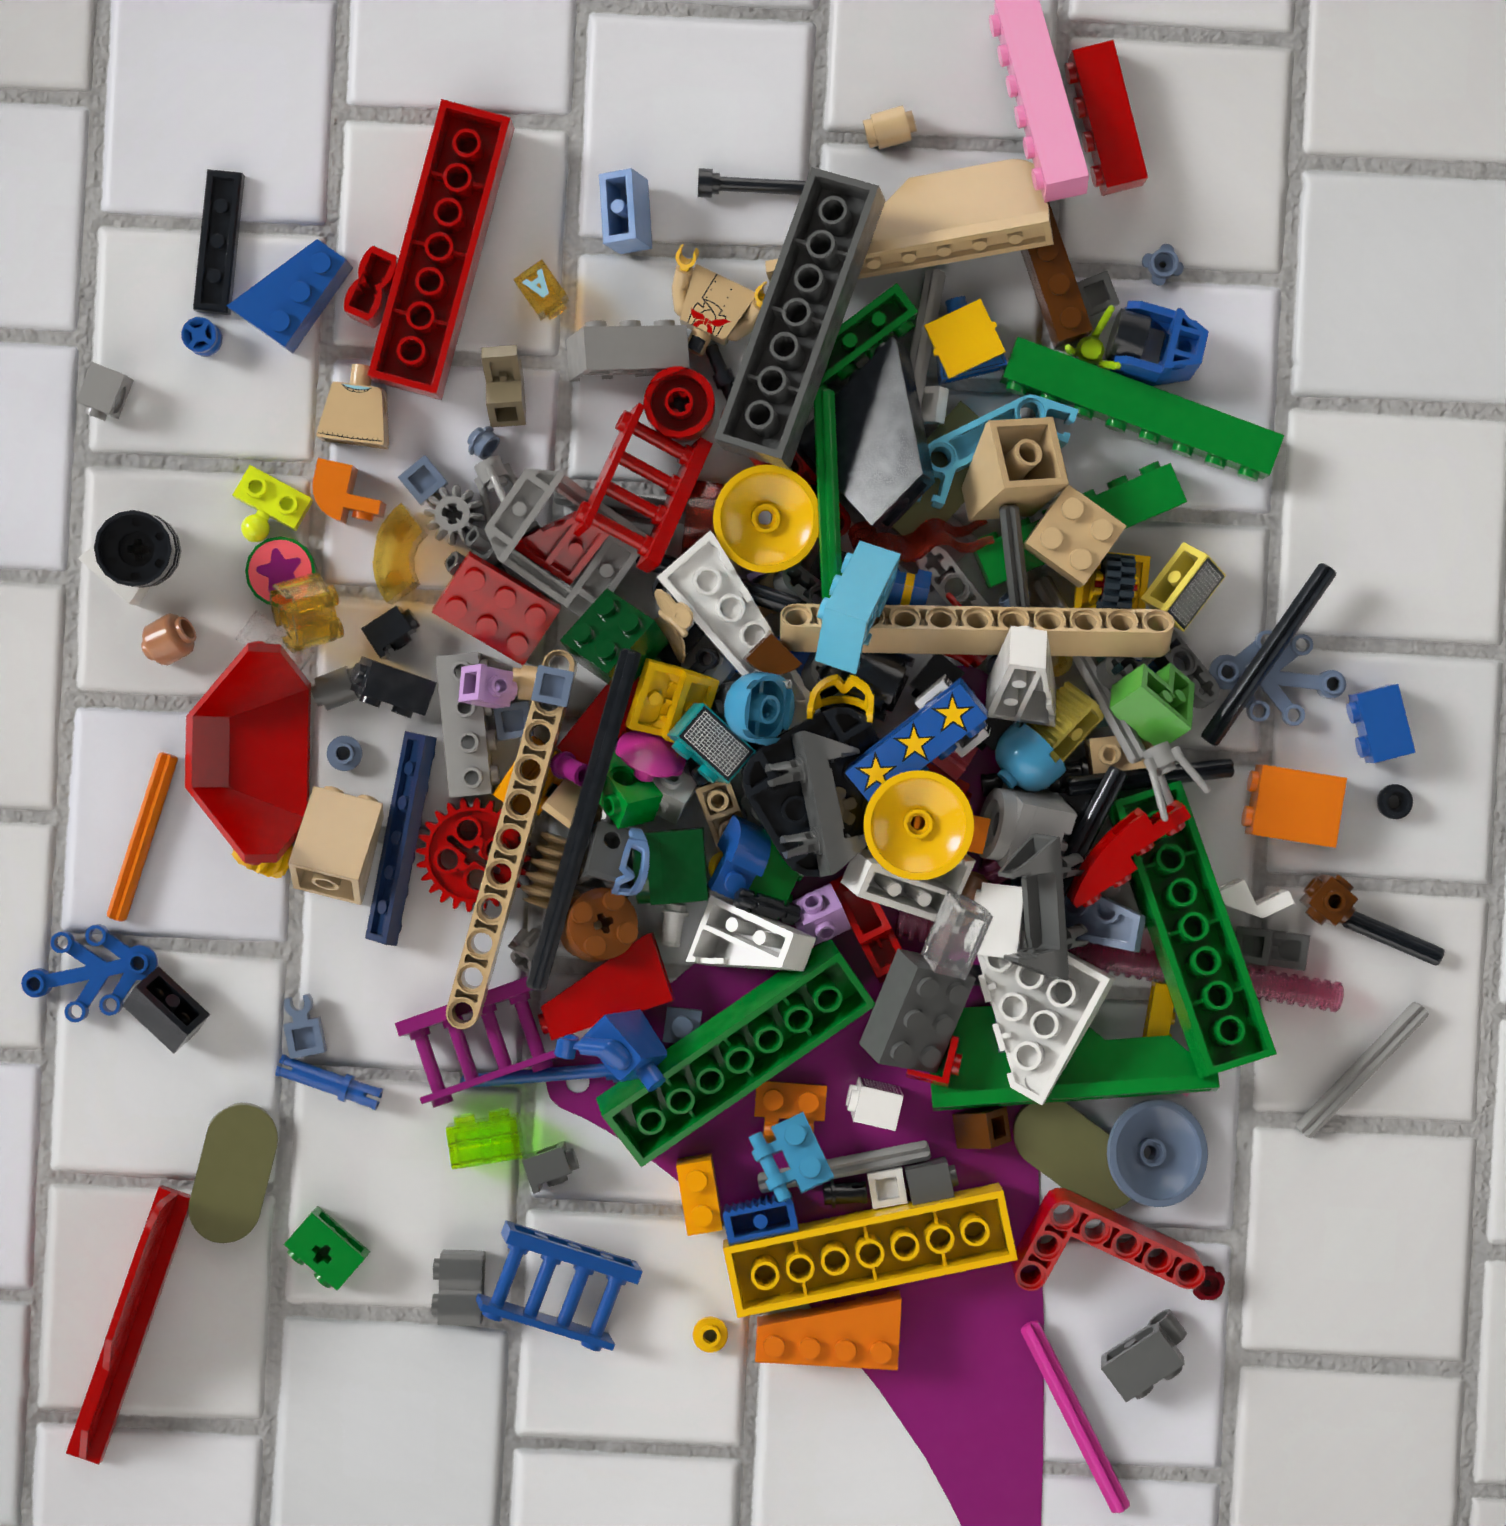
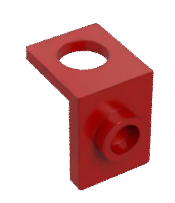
[906,1036,963,1088]

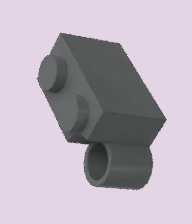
[1101,1309,1187,1402]

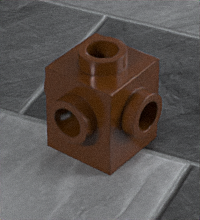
[1299,874,1358,926]

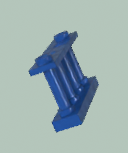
[476,1220,643,1351]

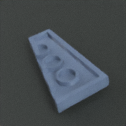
[1010,876,1146,952]

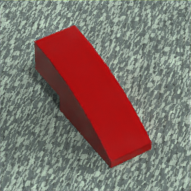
[829,876,902,983]

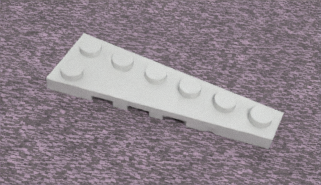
[656,530,821,730]

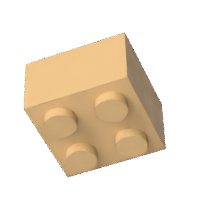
[1023,484,1126,588]

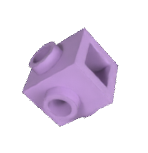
[792,883,851,946]

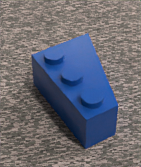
[227,239,353,354]

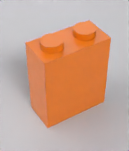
[1241,764,1347,848]

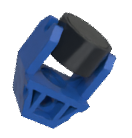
[1105,301,1209,386]

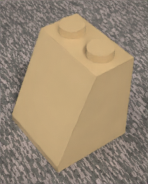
[961,417,1069,521]
[288,786,384,905]

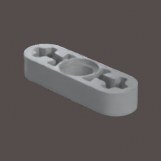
[916,543,989,607]

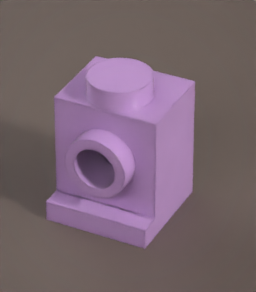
[458,664,518,709]

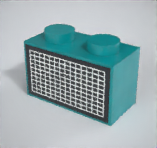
[667,703,756,784]

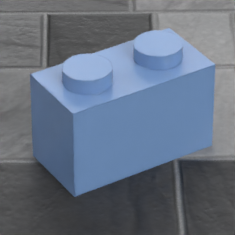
[599,168,652,254]

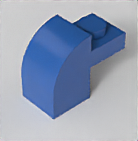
[707,814,771,900]

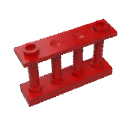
[573,403,713,573]

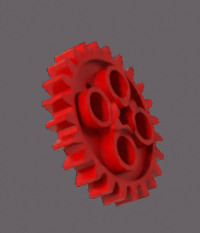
[416,797,532,912]

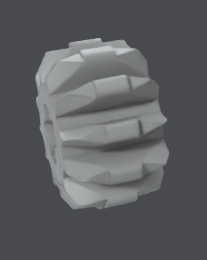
[424,485,485,546]

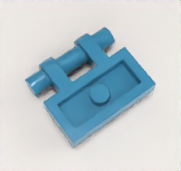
[749,1112,834,1203]

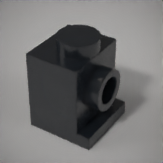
[361,605,420,660]

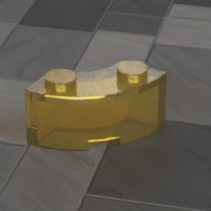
[372,503,428,605]

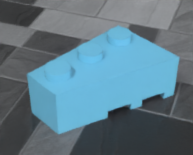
[815,541,901,674]

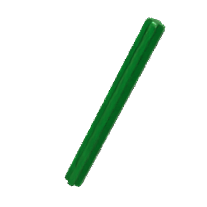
[813,389,842,600]

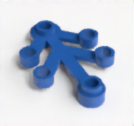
[21,924,158,1022]

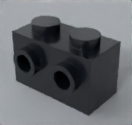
[122,966,210,1054]

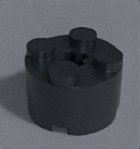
[844,653,915,723]

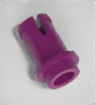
[550,751,588,787]

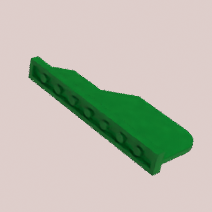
[930,1006,1220,1111]

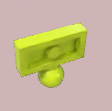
[232,465,313,542]

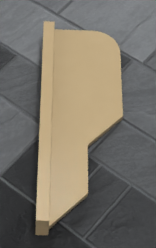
[765,159,1054,283]

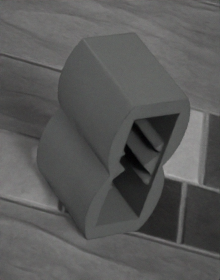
[431,1249,486,1326]

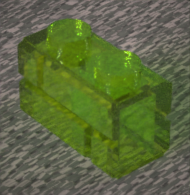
[446,1108,525,1170]

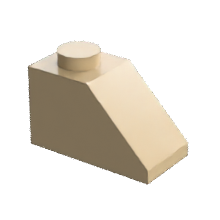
[541,779,581,829]

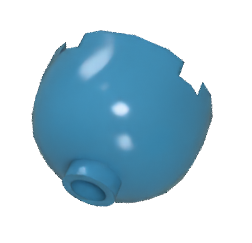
[724,672,795,746]
[995,721,1066,792]

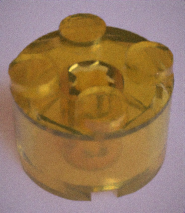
[270,573,344,653]

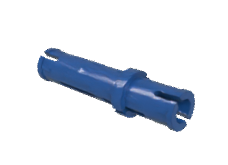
[275,1054,383,1110]

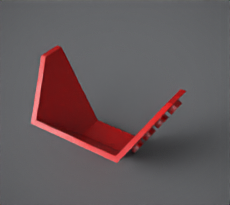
[185,641,311,865]

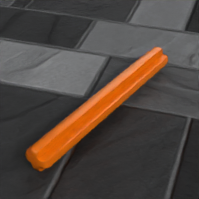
[107,752,178,921]

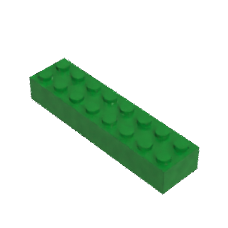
[1108,780,1277,1079]
[596,939,875,1168]

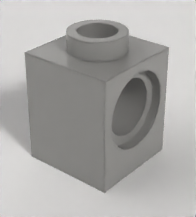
[76,362,134,421]

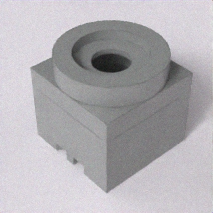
[979,783,1077,868]

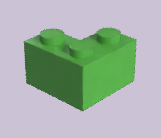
[1109,663,1195,746]

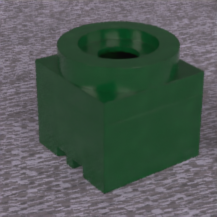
[632,827,709,905]

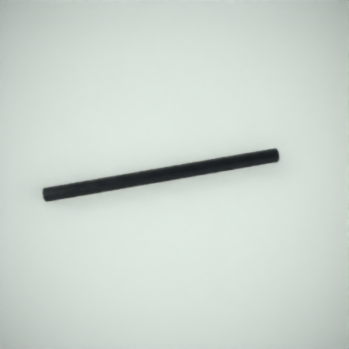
[526,648,641,991]

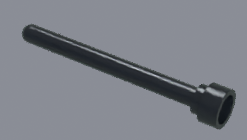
[698,168,806,198]

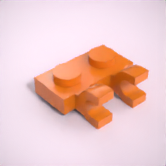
[754,1081,827,1143]

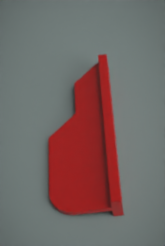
[66,1185,191,1465]

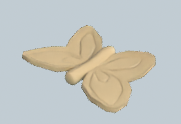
[654,589,693,663]

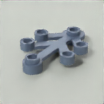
[1209,630,1346,726]

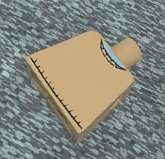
[316,364,389,449]

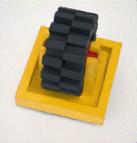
[1073,552,1151,609]

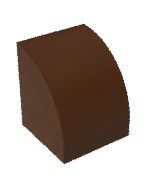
[743,633,802,675]
[952,1106,1012,1149]

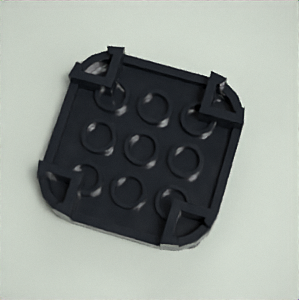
[741,706,880,878]

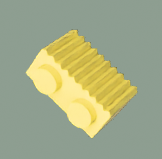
[1026,681,1104,763]

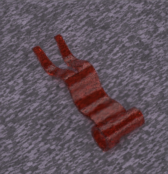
[848,518,995,562]

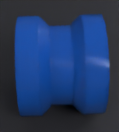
[181,317,222,357]

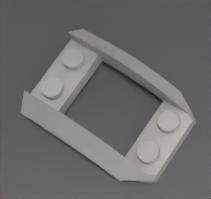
[484,469,648,617]

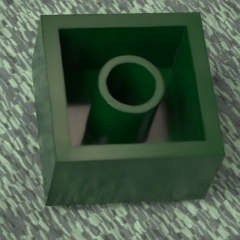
[560,588,669,685]

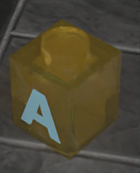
[513,259,569,321]

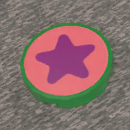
[245,536,318,607]

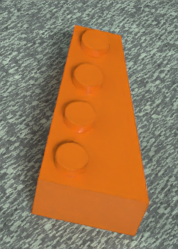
[755,1290,902,1370]

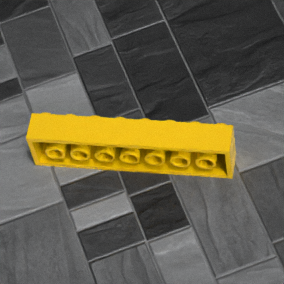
[723,1183,1018,1318]

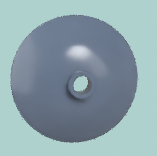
[1107,1099,1208,1207]

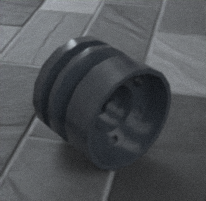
[94,510,182,588]

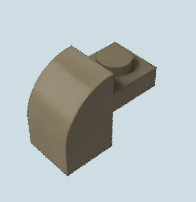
[481,345,526,428]

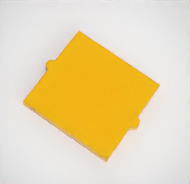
[924,298,1006,379]

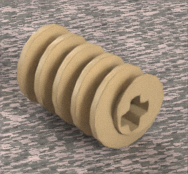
[520,832,567,909]

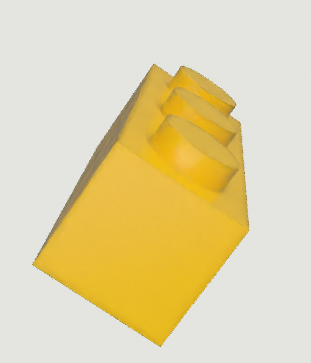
[1142,981,1176,1037]

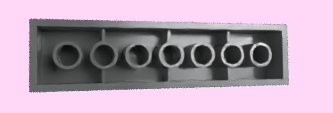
[714,167,885,470]

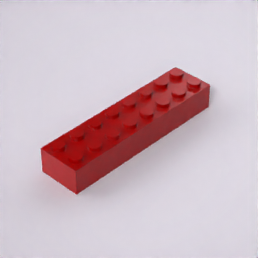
[367,99,515,400]

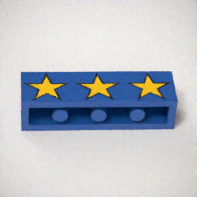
[845,678,988,802]

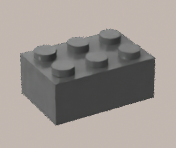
[859,949,976,1073]

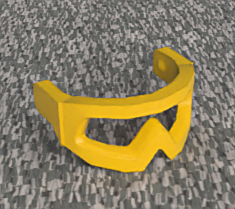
[807,674,874,723]

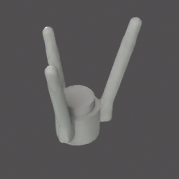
[474,455,518,524]
[1142,741,1210,822]

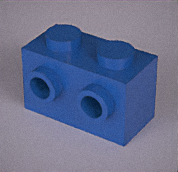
[1346,684,1416,763]

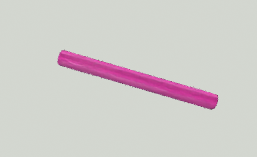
[1021,1320,1130,1513]

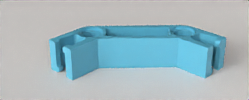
[917,394,1079,509]

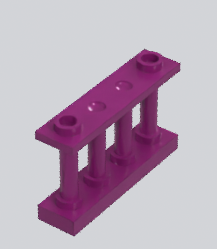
[395,976,557,1108]

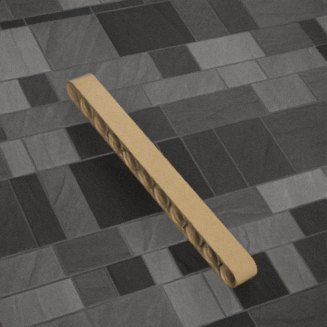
[780,603,1175,658]
[446,649,577,1029]

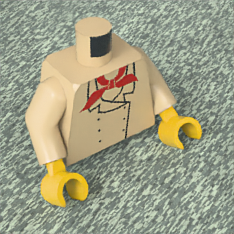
[671,244,768,357]

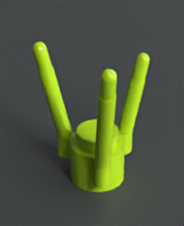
[1065,305,1121,370]

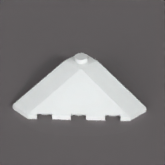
[968,922,1116,1105]

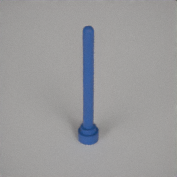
[460,1063,620,1088]

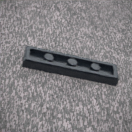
[193,169,245,315]

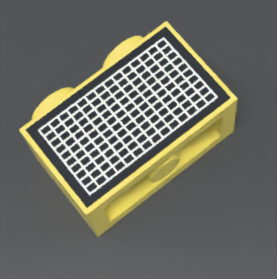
[1141,542,1226,632]

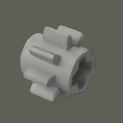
[508,928,541,971]

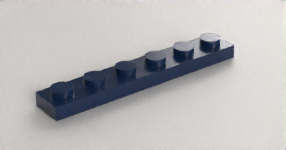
[365,731,437,946]

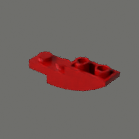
[1067,800,1191,908]

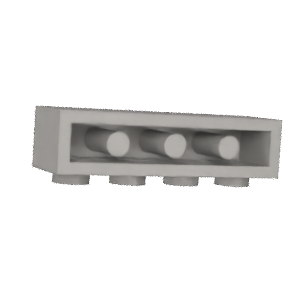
[435,652,500,798]

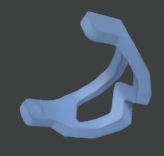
[611,828,650,896]

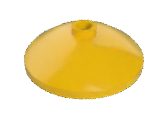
[713,465,819,573]
[863,770,974,880]

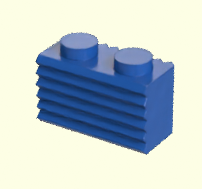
[723,1191,799,1246]

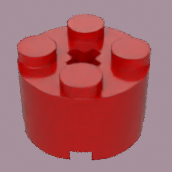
[643,366,715,443]

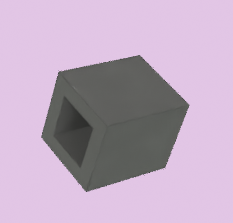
[904,1156,959,1205]

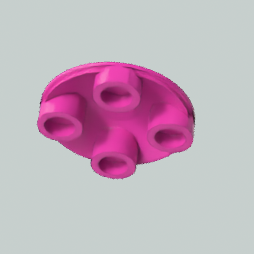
[615,730,686,782]

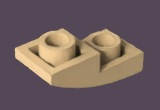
[695,781,744,852]

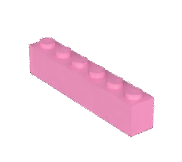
[989,0,1089,203]

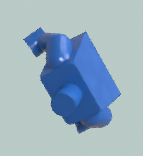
[554,1009,667,1092]

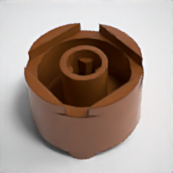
[560,888,638,963]

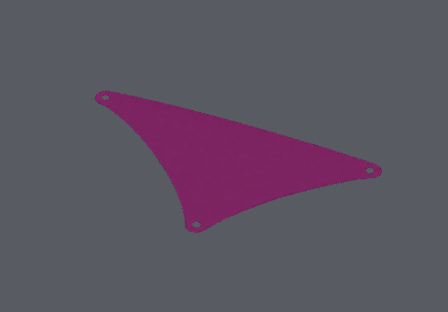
[546,665,1044,1526]

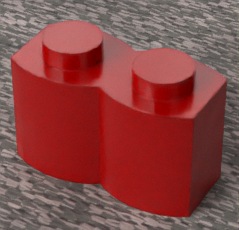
[344,246,398,328]

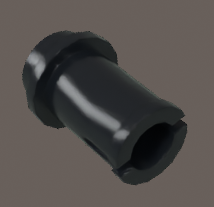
[823,1180,867,1208]

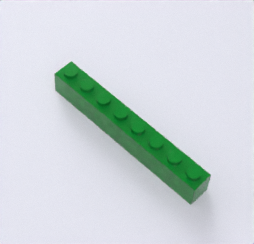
[1000,337,1285,482]

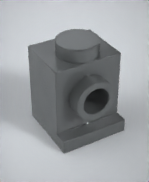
[522,1141,579,1194]

